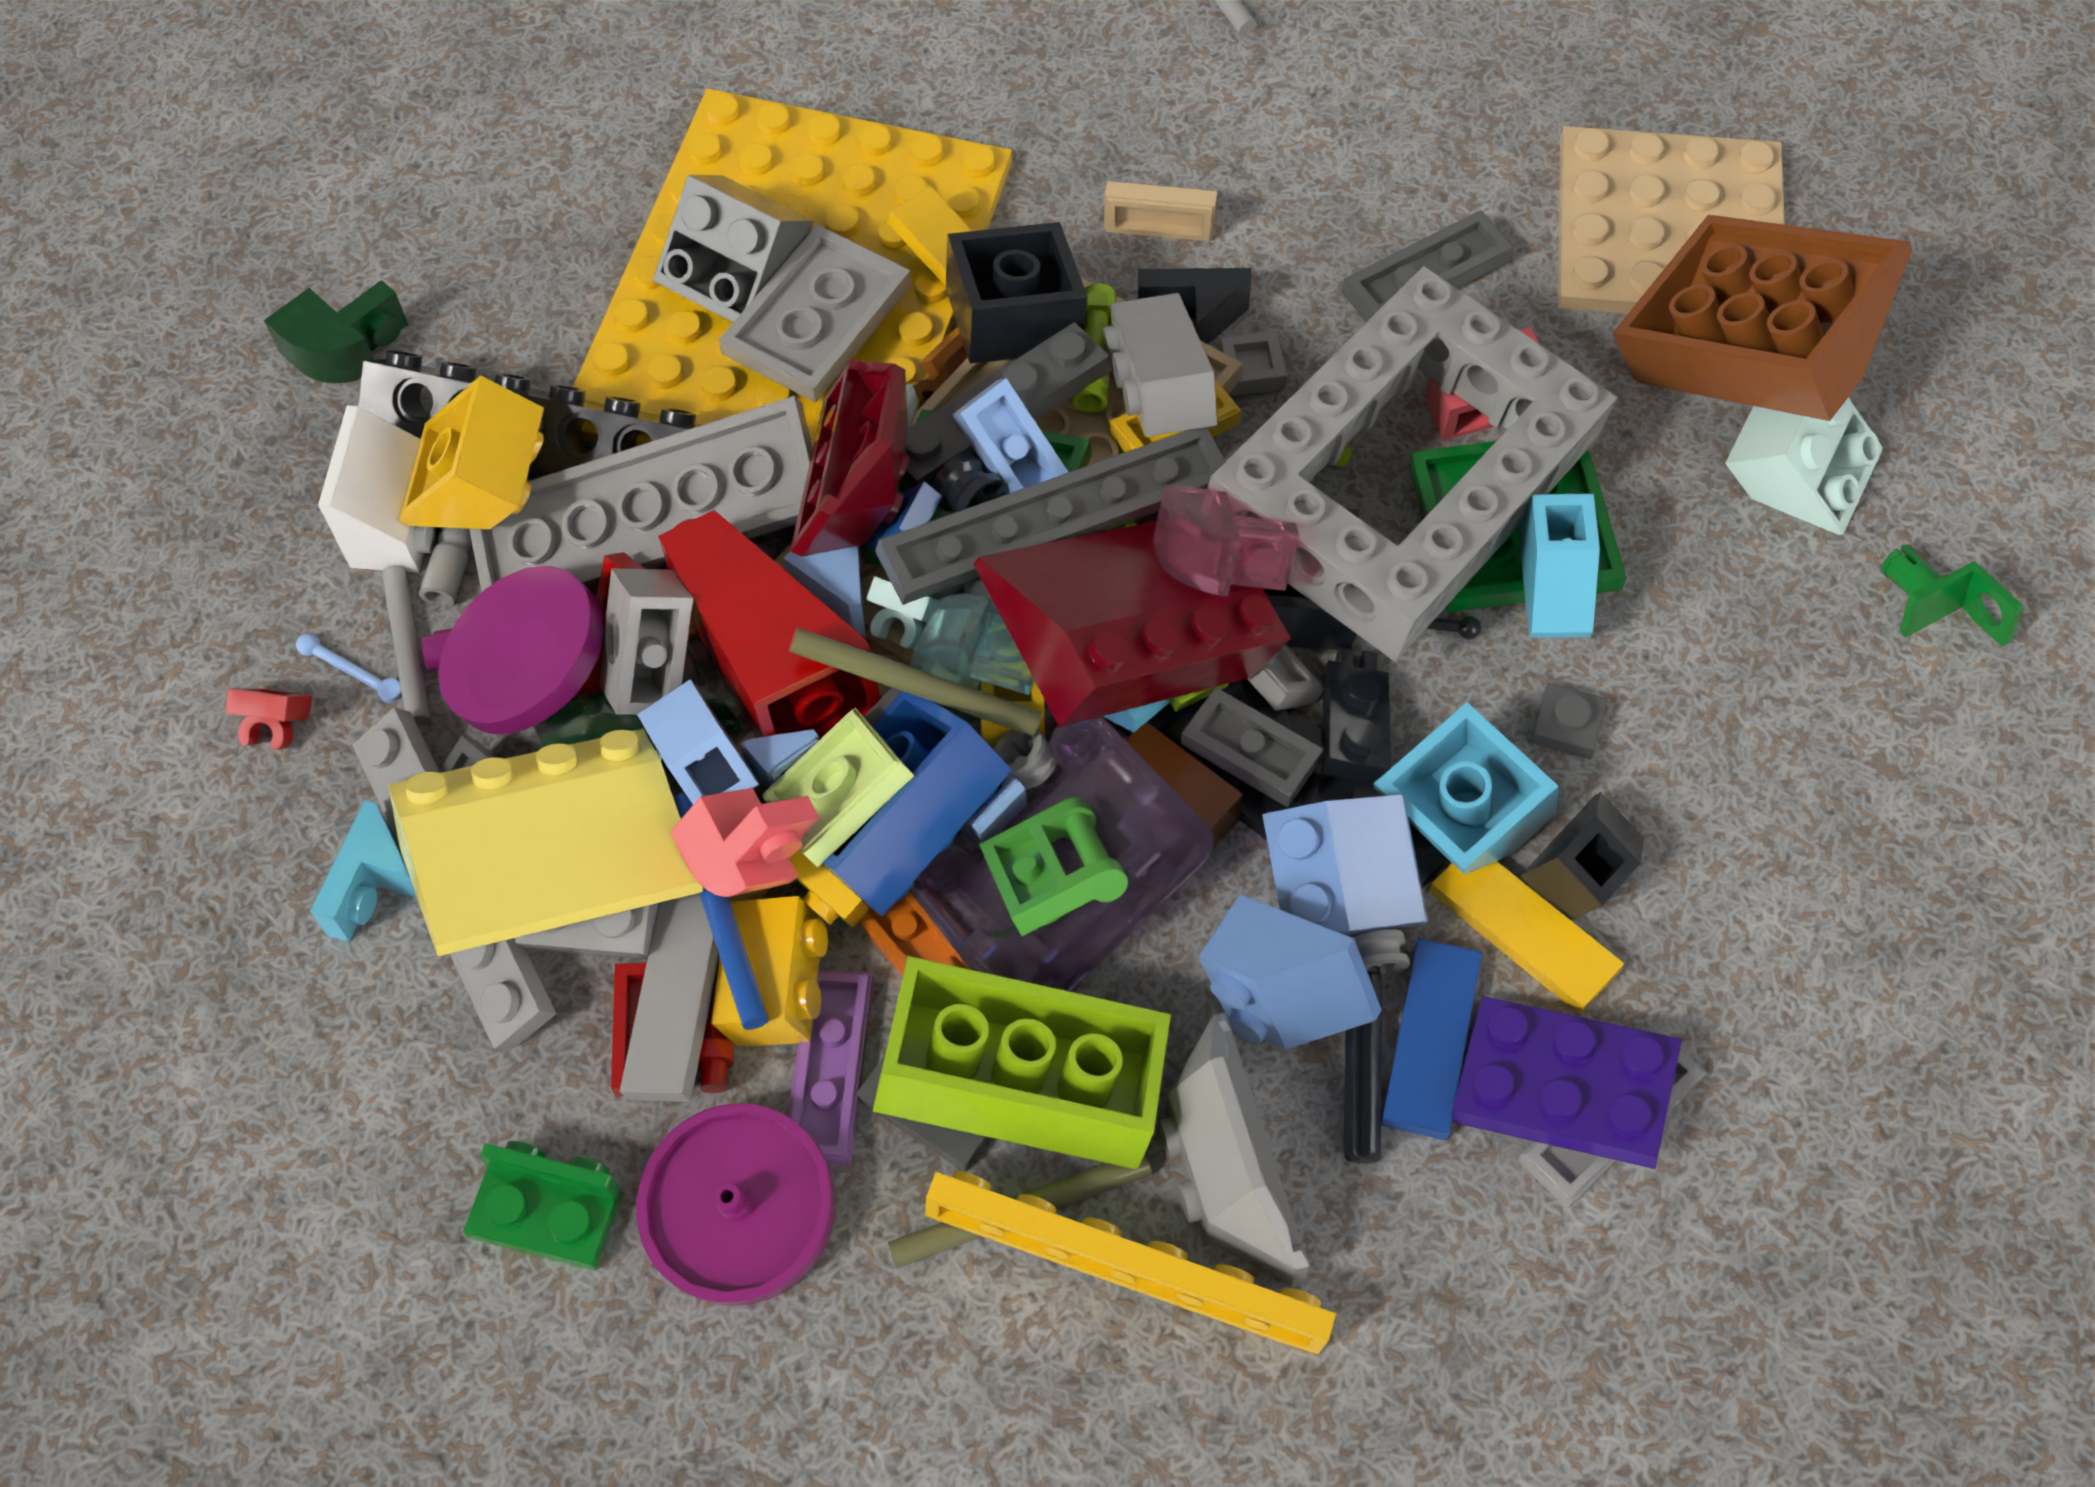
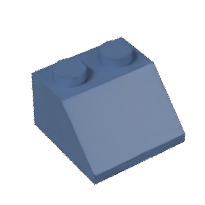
[1262,794,1428,937]
[1198,894,1382,1050]

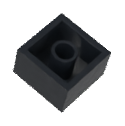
[945,222,1088,364]

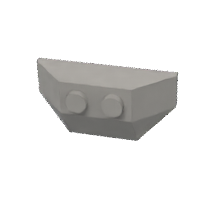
[1158,1012,1310,1287]

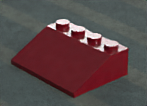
[973,517,1291,728]

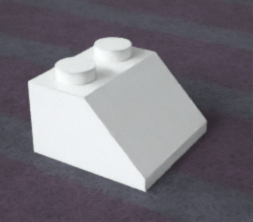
[318,405,437,573]

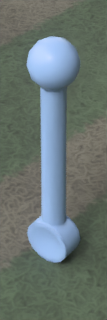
[296,633,402,703]

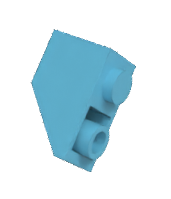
[1518,494,1600,638]

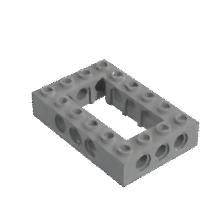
[1199,266,1618,662]

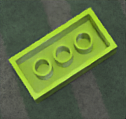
[872,956,1171,1170]

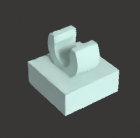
[866,576,948,650]

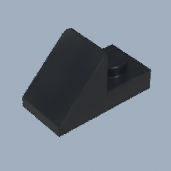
[1137,268,1252,344]

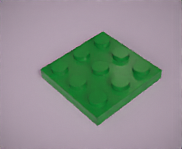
[1409,441,1627,613]

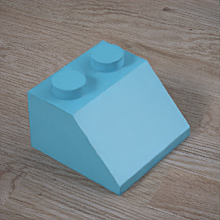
[1374,702,1559,875]

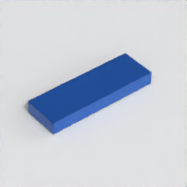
[1381,938,1482,1141]

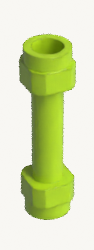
[1072,283,1116,413]

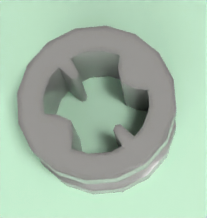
[994,729,1057,790]
[1352,929,1410,976]

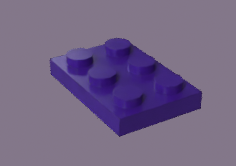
[1452,996,1682,1169]

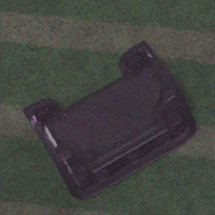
[909,717,1213,992]

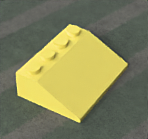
[388,728,703,956]

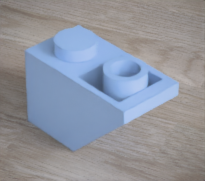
[637,679,762,805]

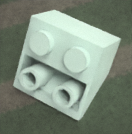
[1725,397,1883,535]

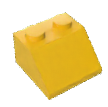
[398,375,544,529]

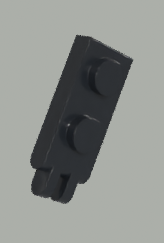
[1322,645,1391,785]

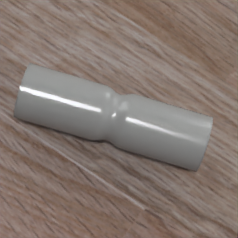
[419,528,473,606]

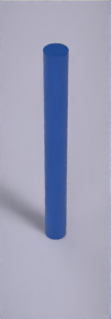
[673,792,769,1030]

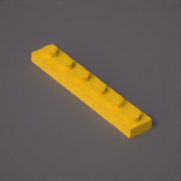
[925,1171,1337,1354]

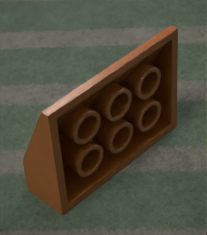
[1613,214,1912,421]

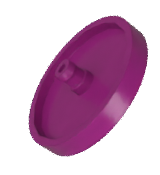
[439,566,604,734]
[636,1103,836,1306]

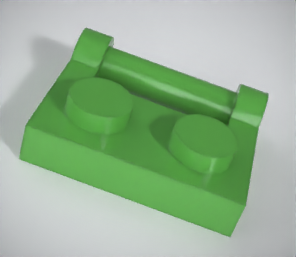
[979,797,1128,936]

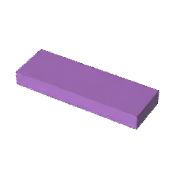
[788,970,874,1166]

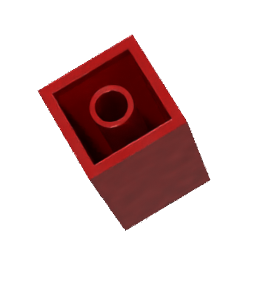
[658,510,881,739]

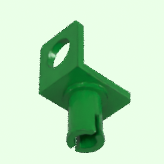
[1881,544,2023,646]

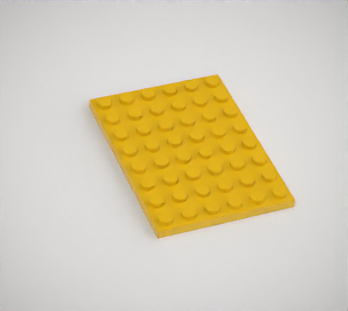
[573,88,1013,448]

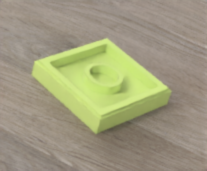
[762,708,914,867]

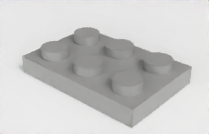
[719,224,912,403]

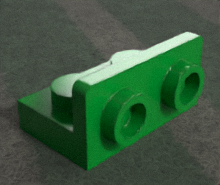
[463,1141,623,1271]

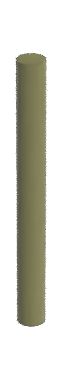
[789,627,1042,736]
[888,1154,1152,1268]

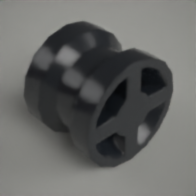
[932,453,1009,513]

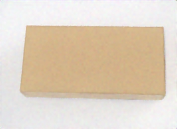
[1104,181,1217,241]

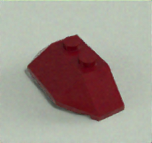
[790,359,910,557]

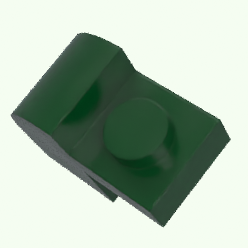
[264,280,409,383]

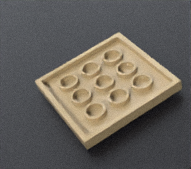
[1558,126,1785,313]

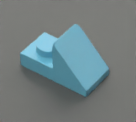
[310,800,417,942]

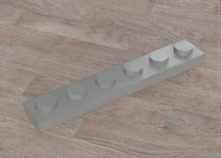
[352,707,556,1051]

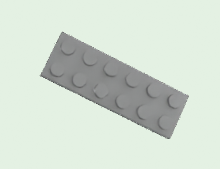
[470,396,813,592]

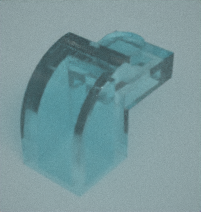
[910,594,1035,695]

